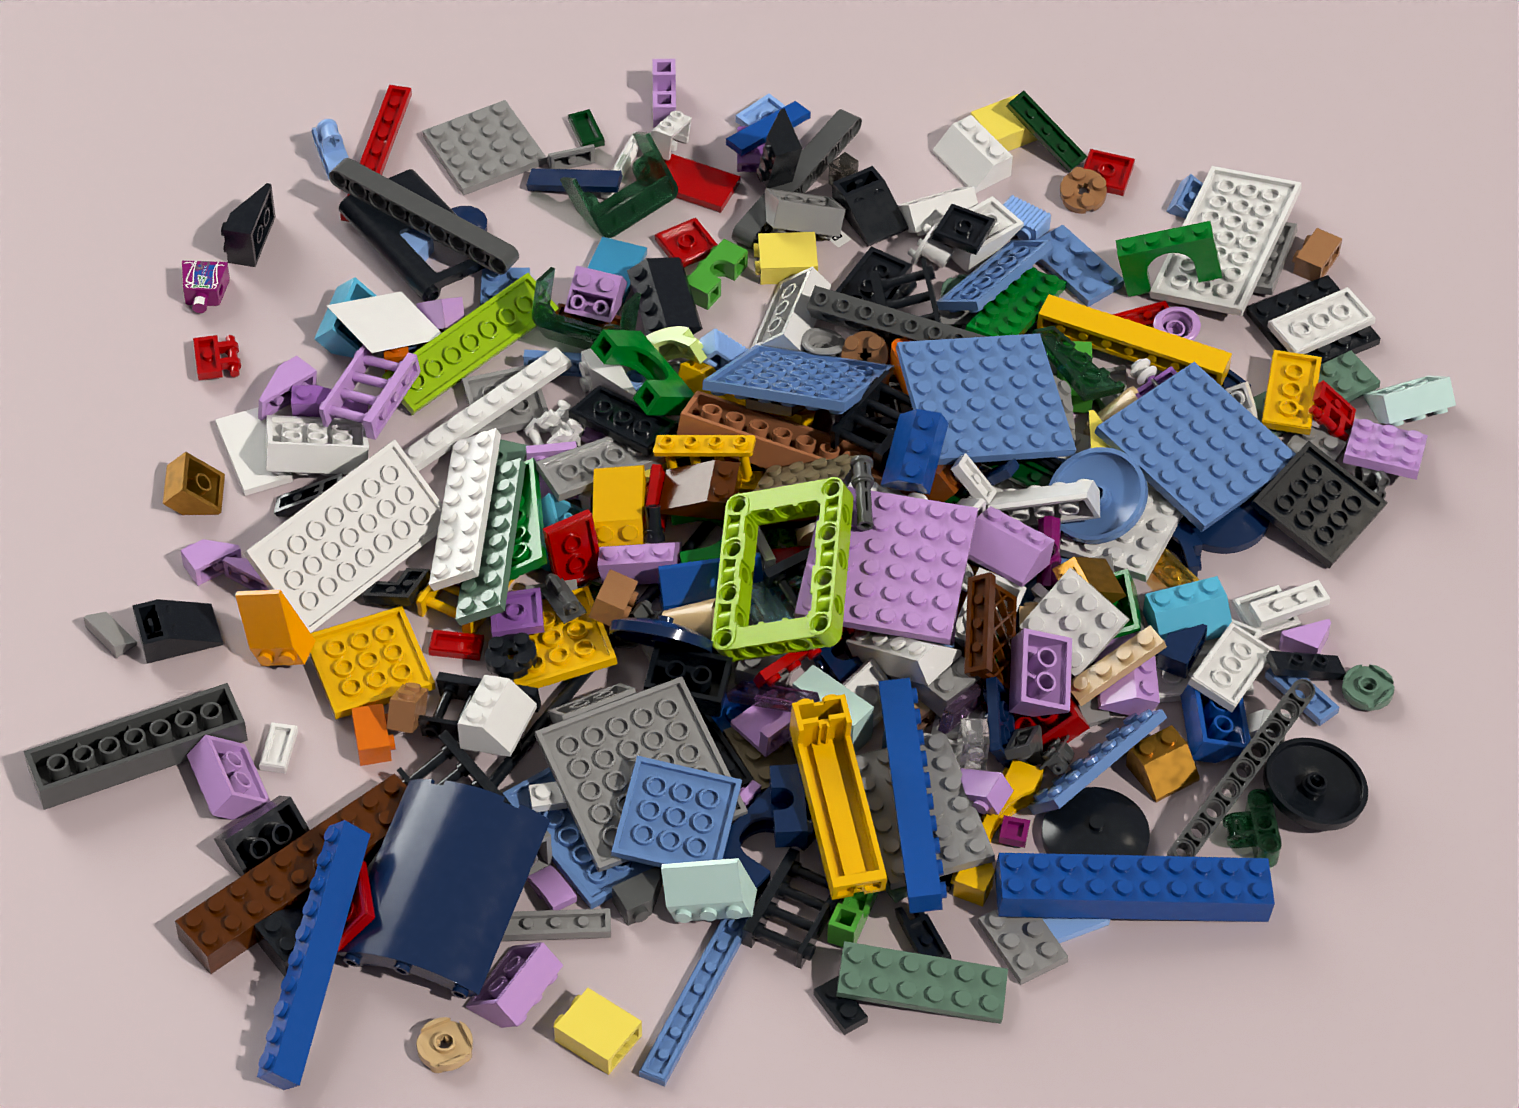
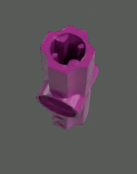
[1037,516,1062,591]

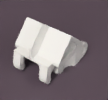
[524,400,585,447]

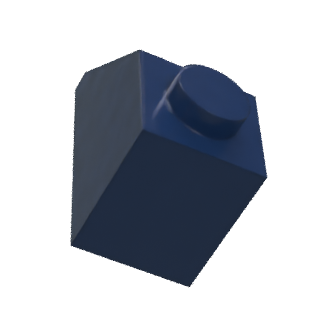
[1155,624,1207,679]

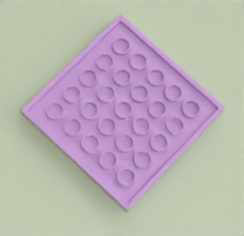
[795,487,978,645]

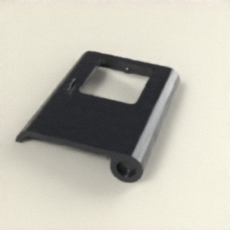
[339,169,486,302]

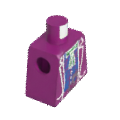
[182,260,230,313]

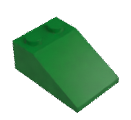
[1113,568,1141,639]

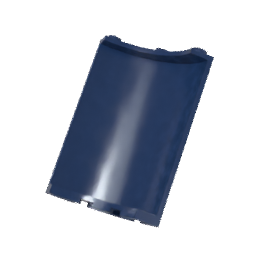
[337,779,551,999]

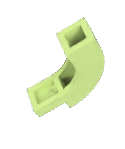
[628,326,707,371]

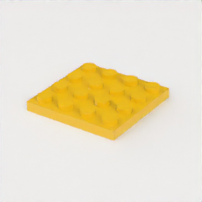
[490,586,618,688]
[310,606,436,719]

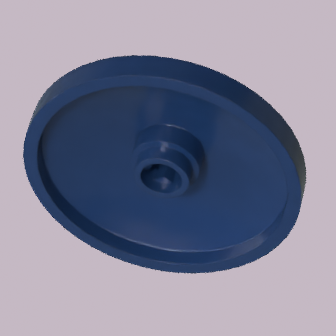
[1181,490,1270,554]
[609,615,713,653]

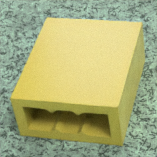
[971,94,1037,151]
[753,232,818,285]
[553,988,642,1075]

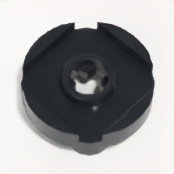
[485,633,538,680]

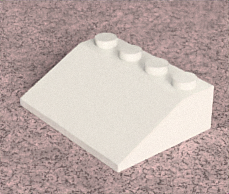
[266,415,369,476]

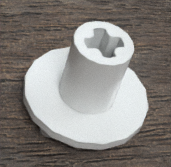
[907,224,954,268]

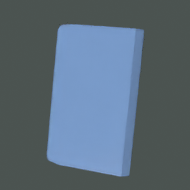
[1166,174,1203,219]

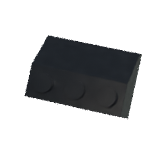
[757,108,802,189]
[214,795,310,876]

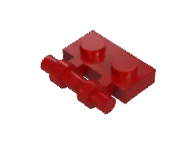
[193,335,241,380]
[1309,380,1356,441]

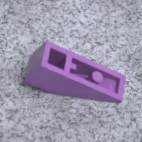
[291,385,368,418]

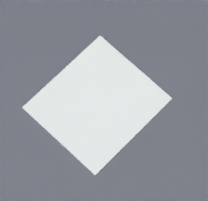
[326,292,442,353]

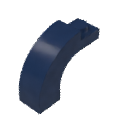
[1166,520,1203,582]

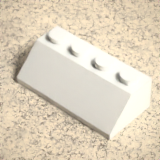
[751,266,831,352]
[988,479,1100,527]
[846,629,962,686]

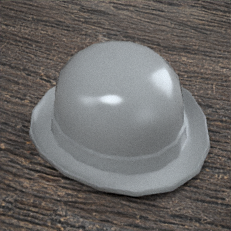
[801,327,845,357]

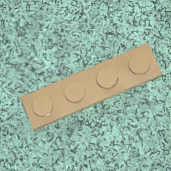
[1071,625,1167,706]

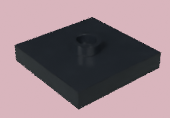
[932,204,995,255]

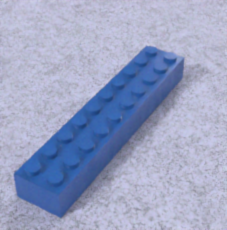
[995,853,1275,922]

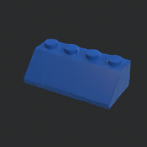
[658,552,765,612]

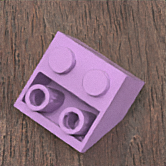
[564,266,628,323]

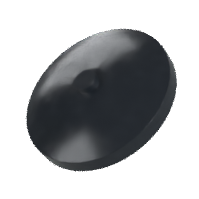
[1263,737,1368,831]
[1041,787,1150,856]

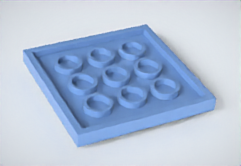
[611,756,742,867]

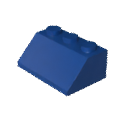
[881,409,949,495]
[1180,684,1252,763]

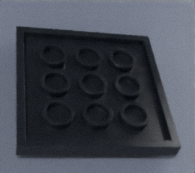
[1246,275,1381,364]
[1250,441,1388,569]

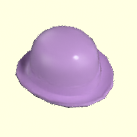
[1153,306,1201,341]

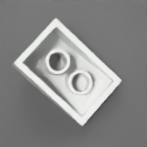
[943,196,1024,273]
[579,348,637,402]

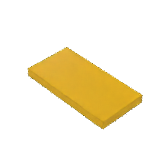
[1261,350,1322,435]

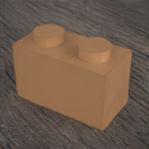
[1292,228,1342,281]
[589,569,639,626]
[387,683,428,733]

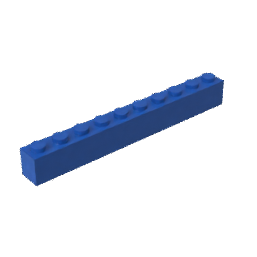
[878,678,947,913]
[257,820,370,1090]

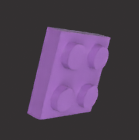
[491,587,545,637]

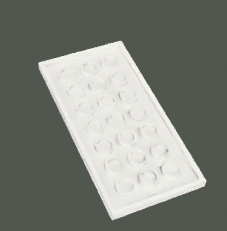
[1150,166,1302,316]
[243,439,443,633]

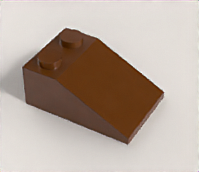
[659,460,741,520]

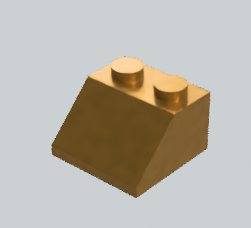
[163,452,225,515]
[1052,557,1126,604]
[1126,725,1200,802]

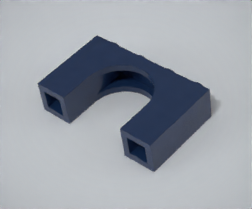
[723,786,816,902]

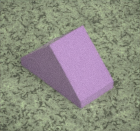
[1279,619,1331,654]

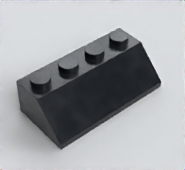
[627,257,703,336]

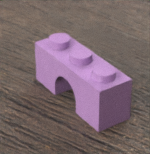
[652,59,676,127]

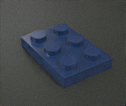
[983,677,1016,768]

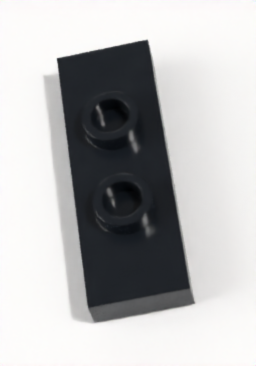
[1266,650,1346,680]

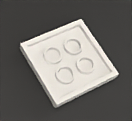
[1019,568,1130,677]

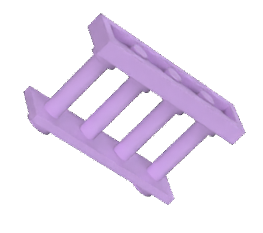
[319,345,421,440]

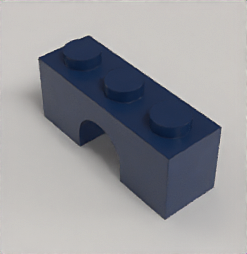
[813,635,863,684]
[769,764,813,848]

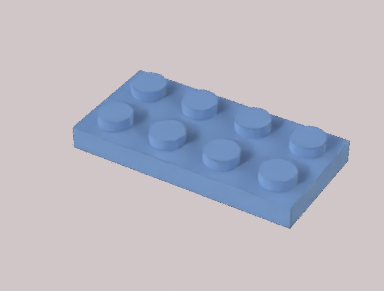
[1037,225,1124,307]

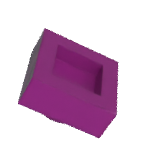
[999,815,1030,848]

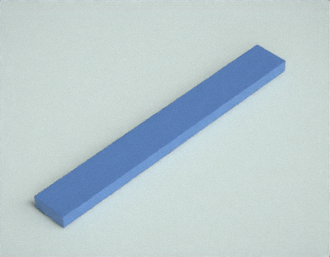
[639,909,754,1087]

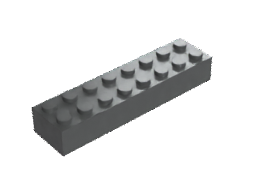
[24,683,248,810]

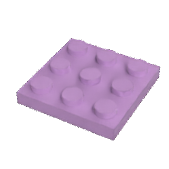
[1343,419,1428,480]

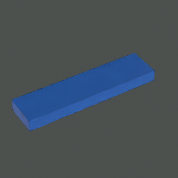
[726,101,811,156]

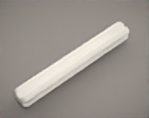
[600,131,644,200]

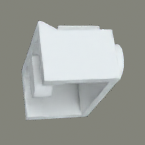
[648,111,692,161]

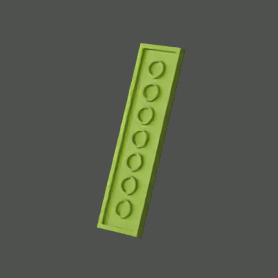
[381,273,559,415]

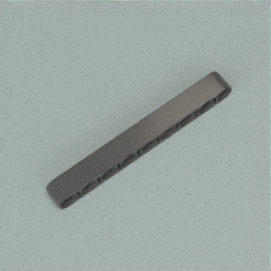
[732,109,862,250]
[329,158,519,275]
[1167,679,1315,857]

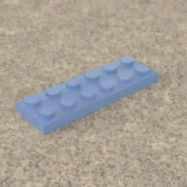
[937,240,1053,313]
[1028,709,1168,815]

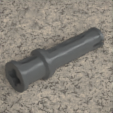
[850,455,874,531]

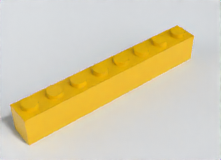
[1037,294,1232,386]

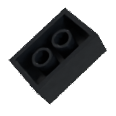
[644,642,733,717]

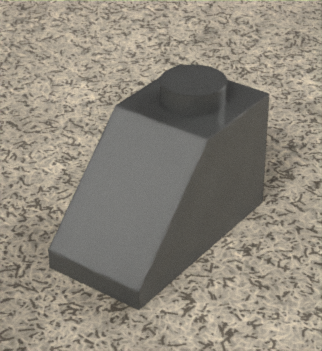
[612,867,663,926]

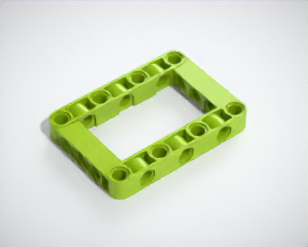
[711,477,854,662]

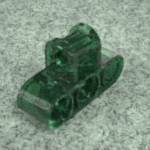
[1222,789,1282,868]

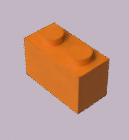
[351,703,396,766]

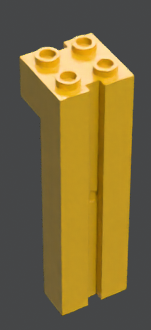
[789,694,887,900]

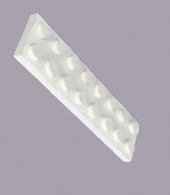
[429,428,501,591]

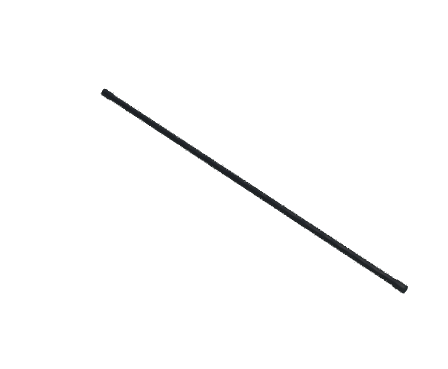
[489,282,917,788]

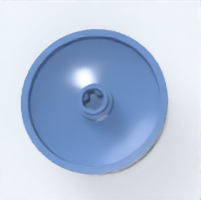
[1049,447,1148,544]

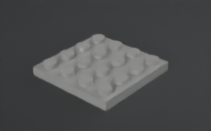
[422,100,547,196]

